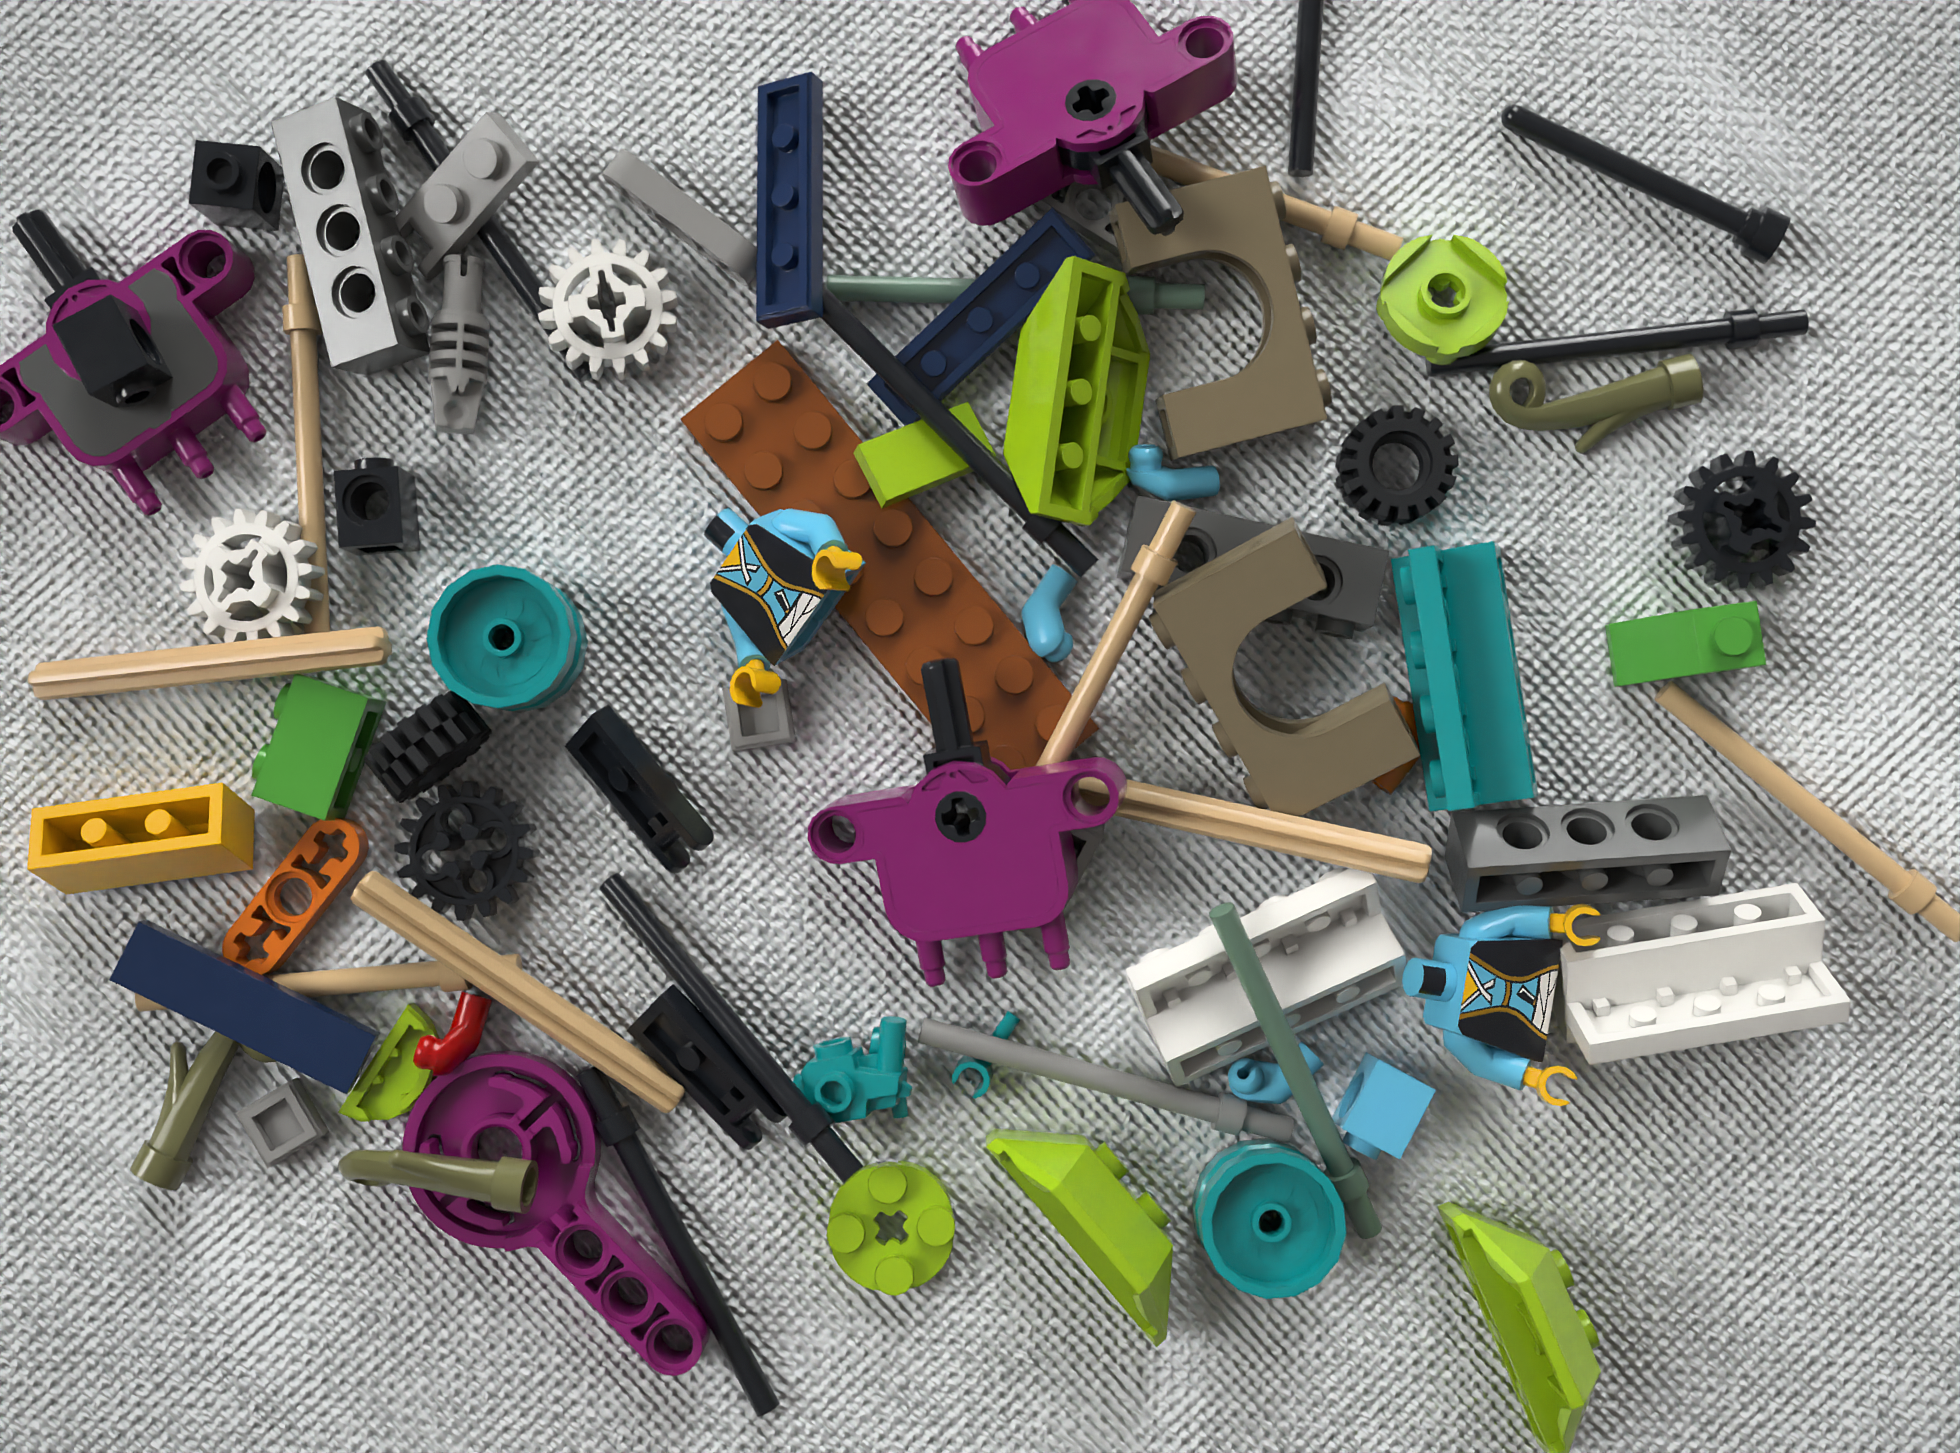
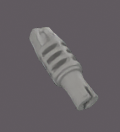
[428,254,490,434]

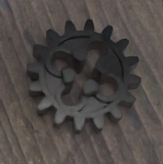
[394,781,540,921]

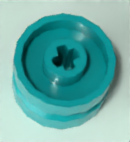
[426,564,588,713]
[1192,1138,1347,1299]

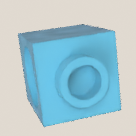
[1332,1052,1436,1160]

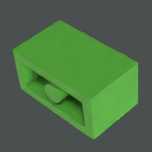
[251,674,386,821]

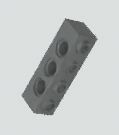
[271,97,430,376]
[1117,495,1389,639]
[1445,795,1731,913]

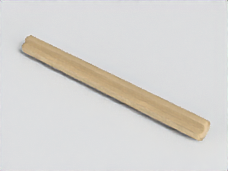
[28,626,392,700]
[1079,777,1432,883]
[351,871,685,1113]

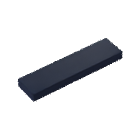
[756,71,823,329]
[866,207,1096,426]
[109,919,380,1094]

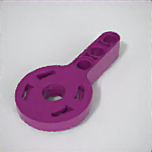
[402,1050,710,1376]

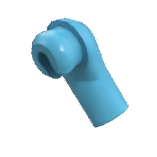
[1126,444,1220,501]
[1022,564,1078,662]
[1228,1041,1324,1104]

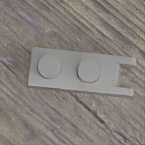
[395,112,540,280]

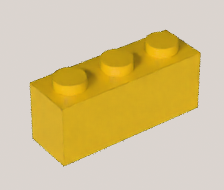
[27,783,255,895]

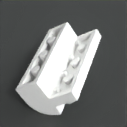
[1126,868,1406,1088]
[1552,883,1851,1065]

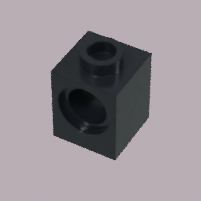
[188,140,284,231]
[52,294,173,408]
[333,457,420,556]

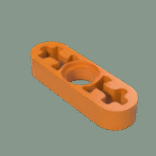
[222,818,369,975]

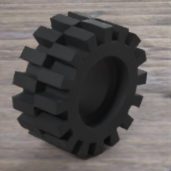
[1335,405,1459,526]
[364,691,492,803]

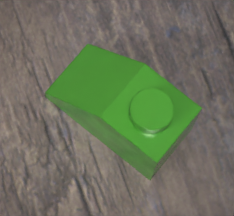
[1605,601,1766,687]

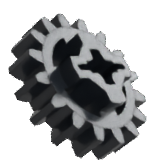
[1668,451,1816,591]

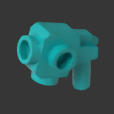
[793,1016,913,1123]

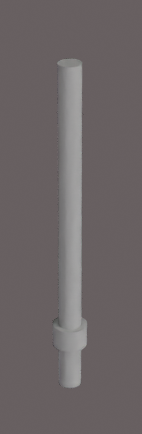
[918,1017,1294,1143]

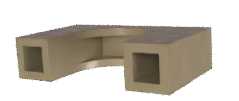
[1109,165,1332,461]
[1149,516,1420,817]

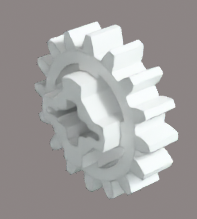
[538,239,678,381]
[180,509,325,643]

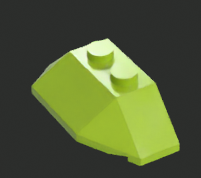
[1003,256,1150,526]
[986,1128,1173,1348]
[1437,1201,1601,1453]

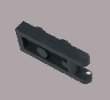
[565,704,714,874]
[627,984,787,1150]

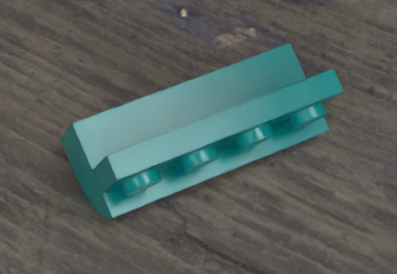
[1391,541,1538,812]

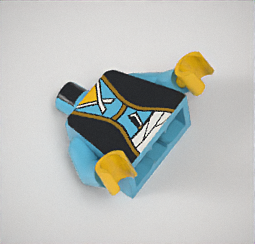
[704,508,866,708]
[1402,904,1601,1106]

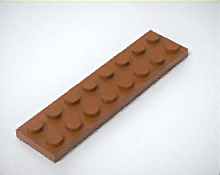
[680,340,1100,770]

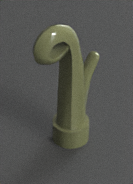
[1489,354,1703,454]
[130,1031,277,1190]
[338,1150,539,1214]

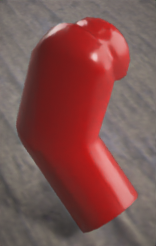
[413,991,493,1076]

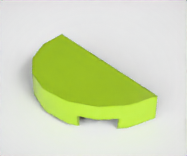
[338,1002,439,1122]

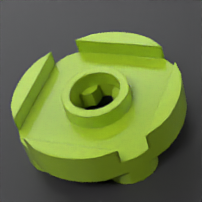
[1376,235,1509,365]
[826,1160,955,1296]

